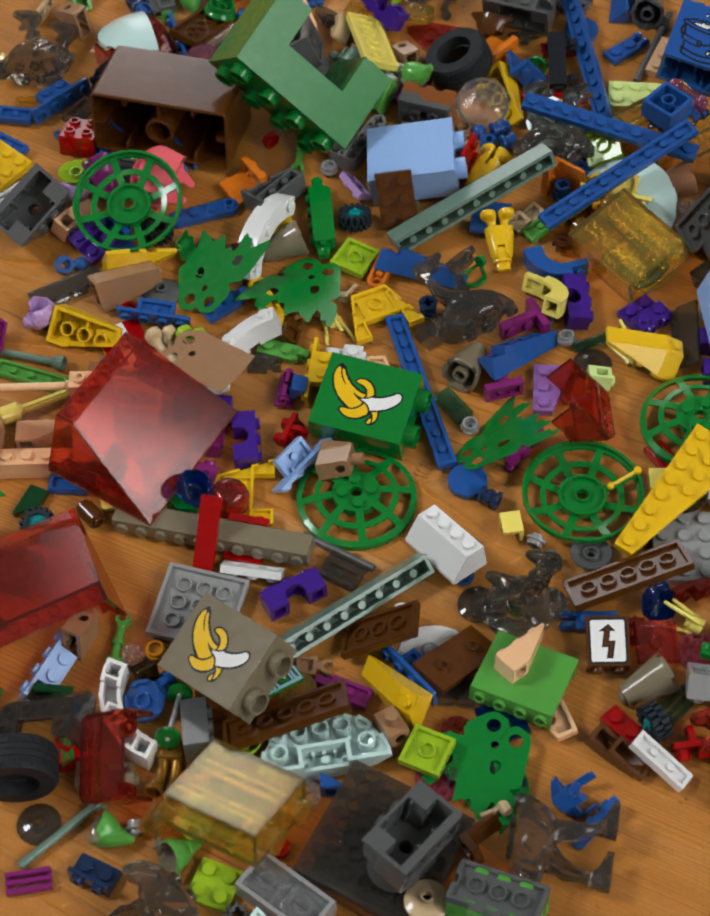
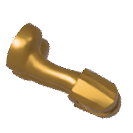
[144,740,186,801]

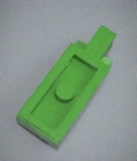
[256,339,310,365]

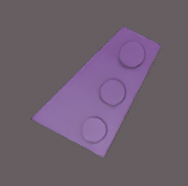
[533,364,572,416]

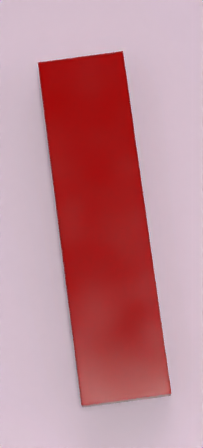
[193,494,223,572]

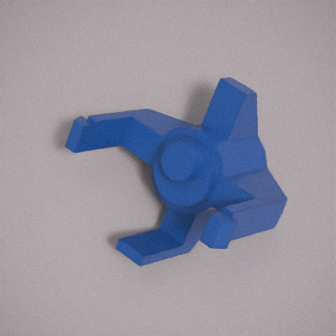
[551,771,598,818]

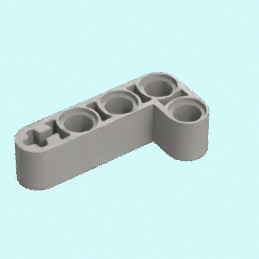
[328,114,386,171]

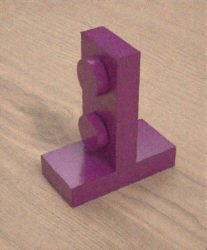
[498,297,550,340]
[484,351,524,402]

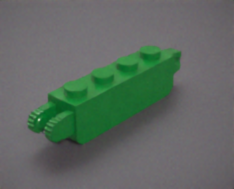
[305,177,336,260]

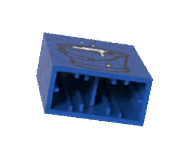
[656,0,710,96]

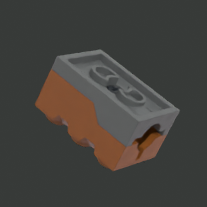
[398,81,457,124]

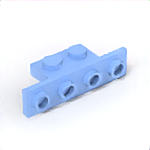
[271,436,333,493]
[17,629,78,700]

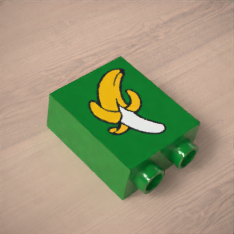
[308,352,432,460]

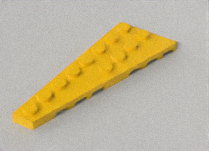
[613,423,710,557]

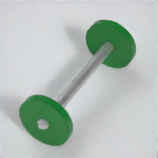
[154,683,193,748]

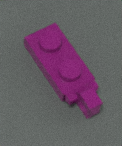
[314,674,374,711]

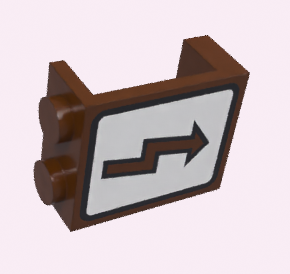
[584,615,631,674]

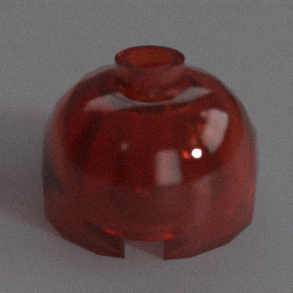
[210,478,250,519]

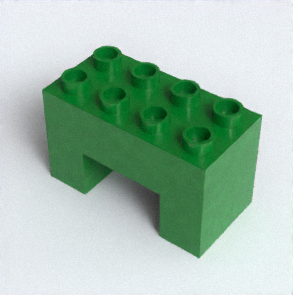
[209,0,392,154]

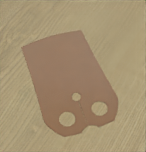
[158,330,255,392]

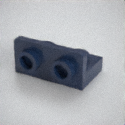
[67,853,123,897]

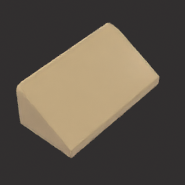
[28,0,54,28]

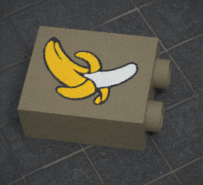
[157,592,297,724]

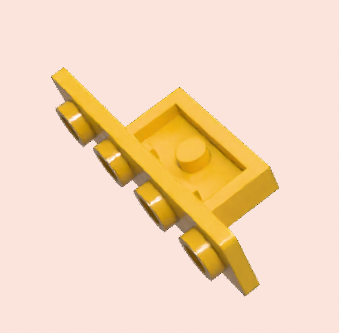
[301,337,332,408]

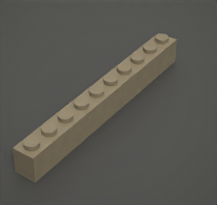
[111,500,315,567]

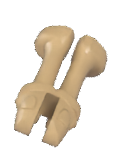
[144,325,178,362]

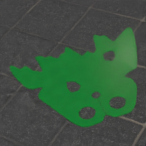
[178,230,271,313]
[235,258,341,327]
[455,396,561,470]
[422,711,531,834]

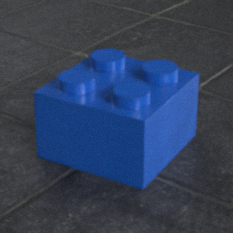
[641,81,694,131]

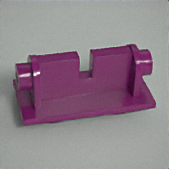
[274,368,295,408]

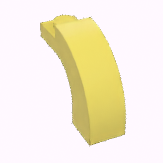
[521,272,569,319]

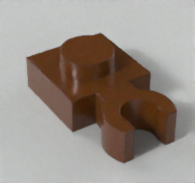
[278,313,303,345]

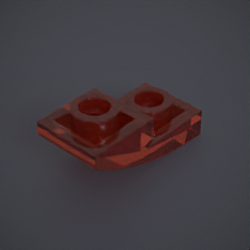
[669,578,710,605]

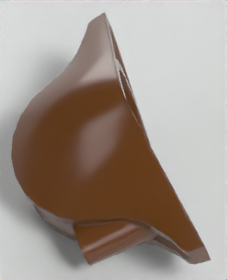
[471,11,514,38]

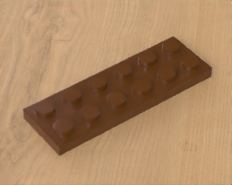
[562,539,695,612]
[221,679,352,754]

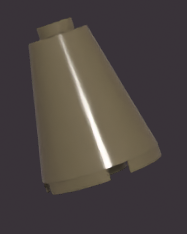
[263,220,309,262]
[442,342,487,392]
[617,652,680,706]

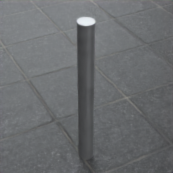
[303,531,376,572]

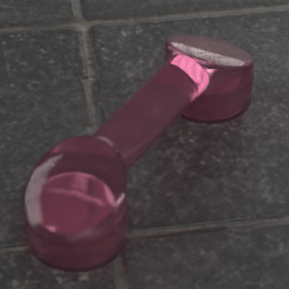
[669,79,708,112]

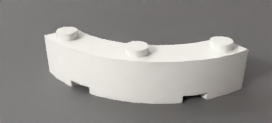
[233,193,295,280]
[206,306,282,395]
[99,657,158,770]

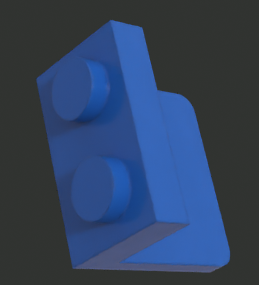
[507,50,548,90]

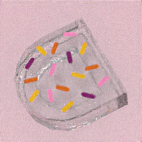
[121,644,147,669]

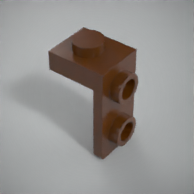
[457,811,502,864]

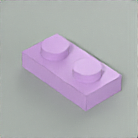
[339,171,372,202]

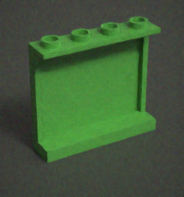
[469,630,579,729]

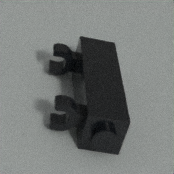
[546,32,579,93]

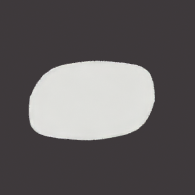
[398,625,459,656]

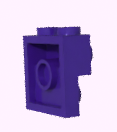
[67,220,121,266]
[617,294,672,333]

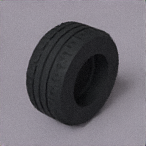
[425,27,493,93]
[0,733,59,802]

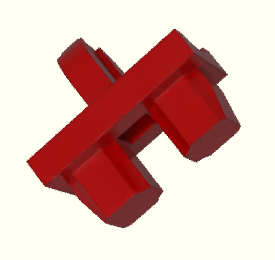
[273,412,308,448]
[670,725,710,763]

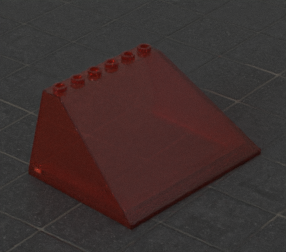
[48,332,237,526]
[0,508,127,648]

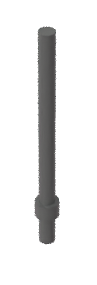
[633,12,673,82]

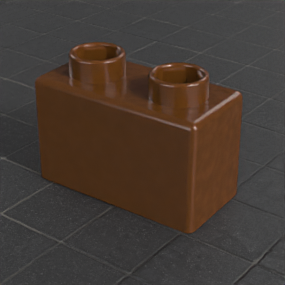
[90,46,251,169]

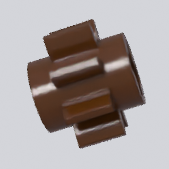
[552,230,574,253]

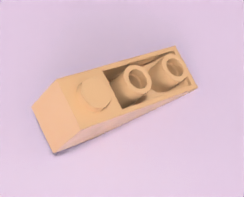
[51,199,101,242]
[15,419,74,448]
[494,623,545,684]

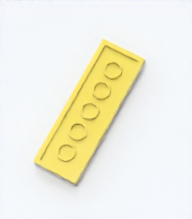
[345,11,399,72]

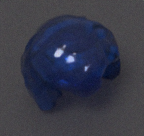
[176,469,212,508]
[641,581,676,623]

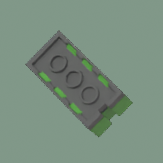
[445,858,551,916]

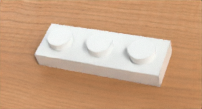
[220,560,285,583]
[629,730,693,793]

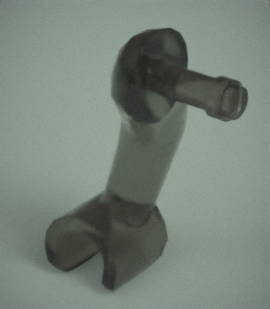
[441,0,457,21]

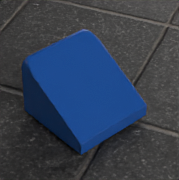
[288,374,308,400]
[320,772,343,797]

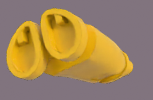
[464,143,512,187]
[480,207,515,273]

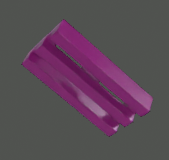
[5,866,53,897]

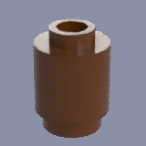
[76,499,105,528]

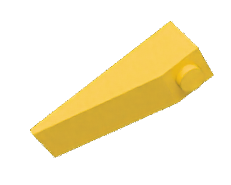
[476,61,524,128]
[102,248,177,271]
[45,304,123,347]
[605,326,684,382]
[361,655,433,731]

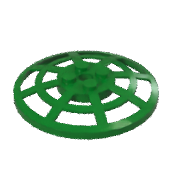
[73,150,183,252]
[639,375,710,464]
[522,440,644,544]
[296,448,417,551]

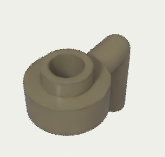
[108,761,140,793]

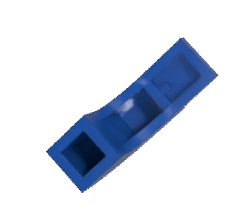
[523,245,589,282]

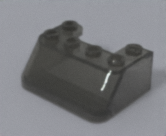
[0,690,97,752]

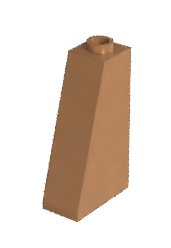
[87,260,163,314]

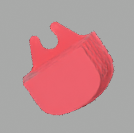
[130,145,195,210]

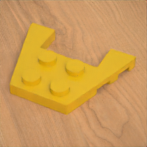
[351,284,425,346]
[214,459,276,528]

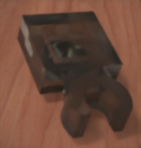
[247,353,282,374]

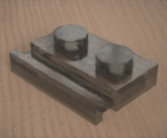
[318,550,368,592]

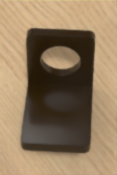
[130,659,160,681]

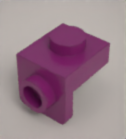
[194,459,220,486]

